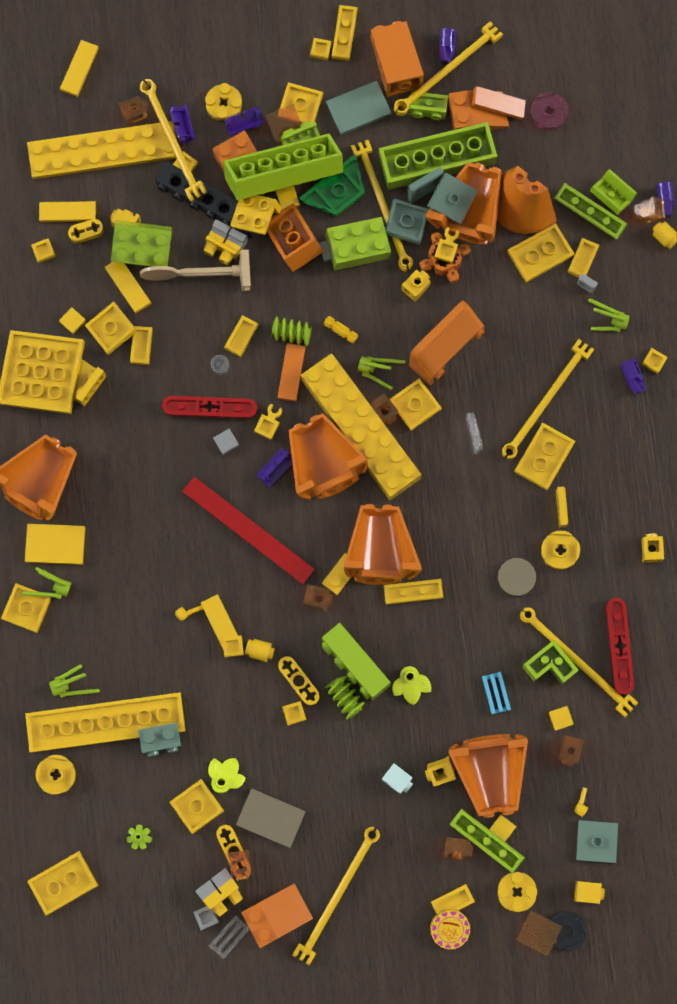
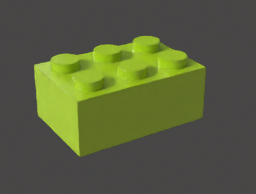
[325,217,391,271]
[111,220,172,266]

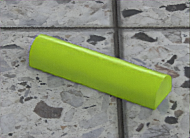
[554,183,627,240]
[450,808,525,873]

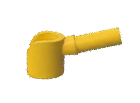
[175,605,203,621]
[574,787,588,817]

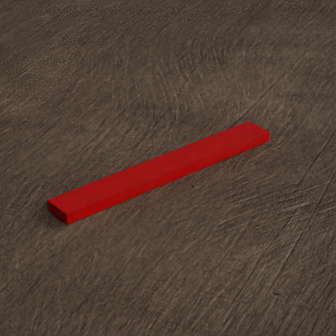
[182,477,315,585]

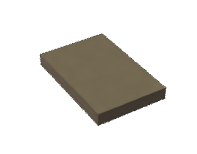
[236,788,306,848]

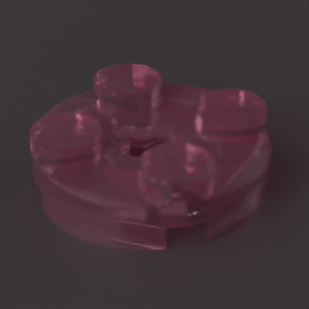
[531,92,568,130]

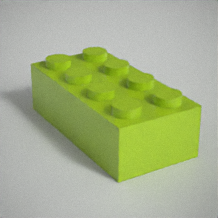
[321,623,391,701]

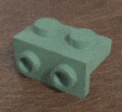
[138,722,182,757]

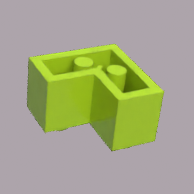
[522,640,579,685]

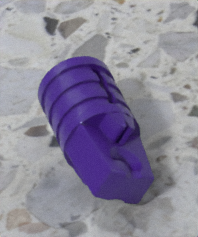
[439,28,457,64]
[656,182,675,218]
[620,359,646,394]

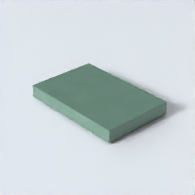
[326,81,392,136]

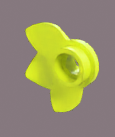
[392,666,431,705]
[208,758,246,793]

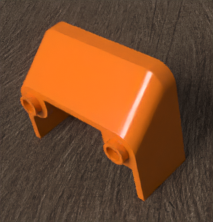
[409,300,485,386]

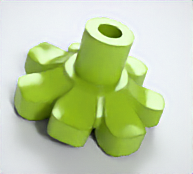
[127,825,152,850]

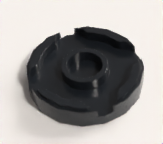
[546,911,586,951]

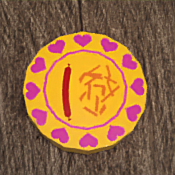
[430,909,470,949]

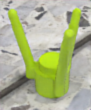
[588,298,629,332]
[358,356,406,390]
[22,567,72,599]
[49,665,100,698]

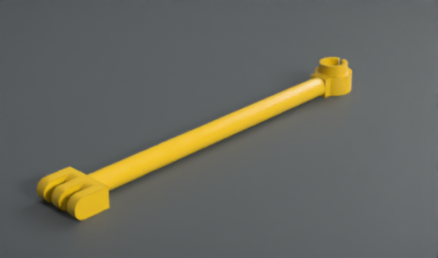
[394,21,503,116]
[140,79,207,202]
[351,140,413,272]
[502,339,594,460]
[520,608,638,718]
[292,827,380,965]

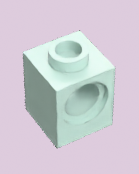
[382,764,413,794]

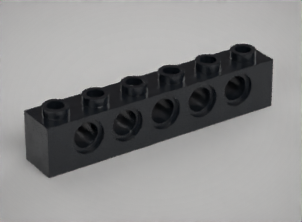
[155,161,256,239]

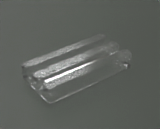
[466,412,483,454]
[209,915,250,959]

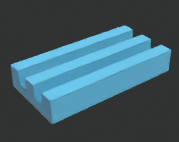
[482,672,511,715]

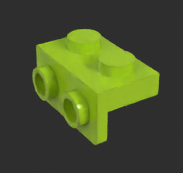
[409,91,448,120]
[281,121,320,145]
[590,169,637,215]

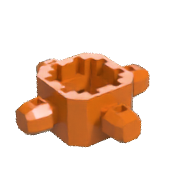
[419,232,471,283]

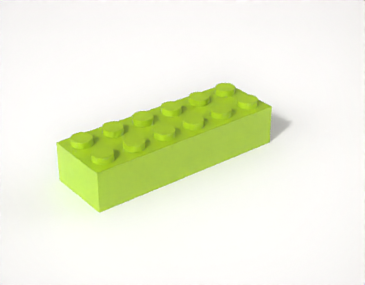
[379,122,497,190]
[223,134,343,200]

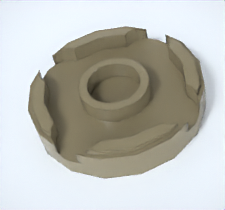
[498,558,536,597]

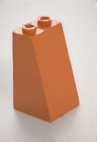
[370,21,424,97]

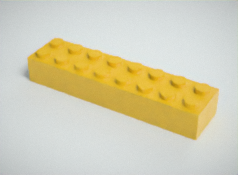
[301,353,421,501]

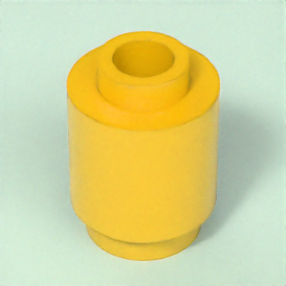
[652,221,677,249]
[245,639,275,662]

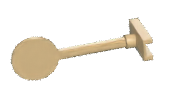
[140,250,251,292]

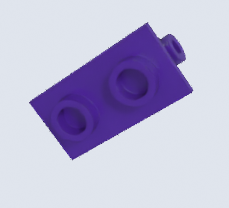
[169,104,195,146]
[225,107,265,136]
[256,448,293,488]

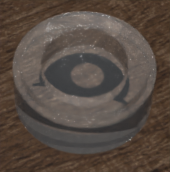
[210,355,230,375]

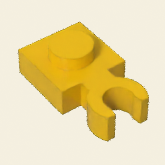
[434,227,459,263]
[254,404,282,440]

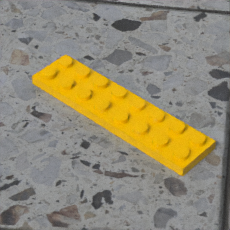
[27,121,176,180]
[25,692,186,753]

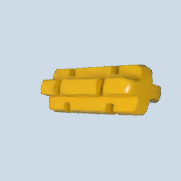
[324,316,358,343]

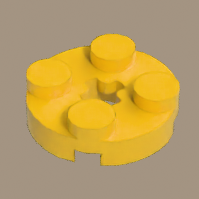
[205,83,242,121]
[541,531,580,570]
[36,755,76,795]
[497,872,537,912]

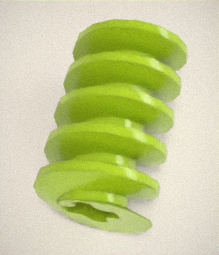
[271,317,312,346]
[325,676,364,720]

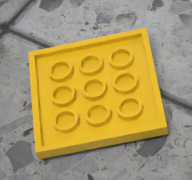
[0,330,85,414]

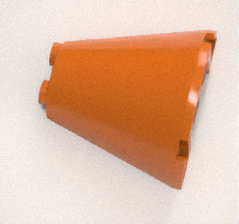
[425,162,502,245]
[497,166,557,235]
[289,413,368,500]
[0,434,77,520]
[344,504,421,585]
[449,734,528,818]

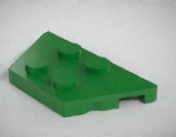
[299,154,365,217]

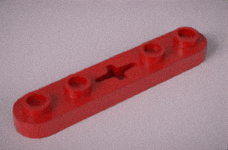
[162,396,257,419]
[606,598,634,695]

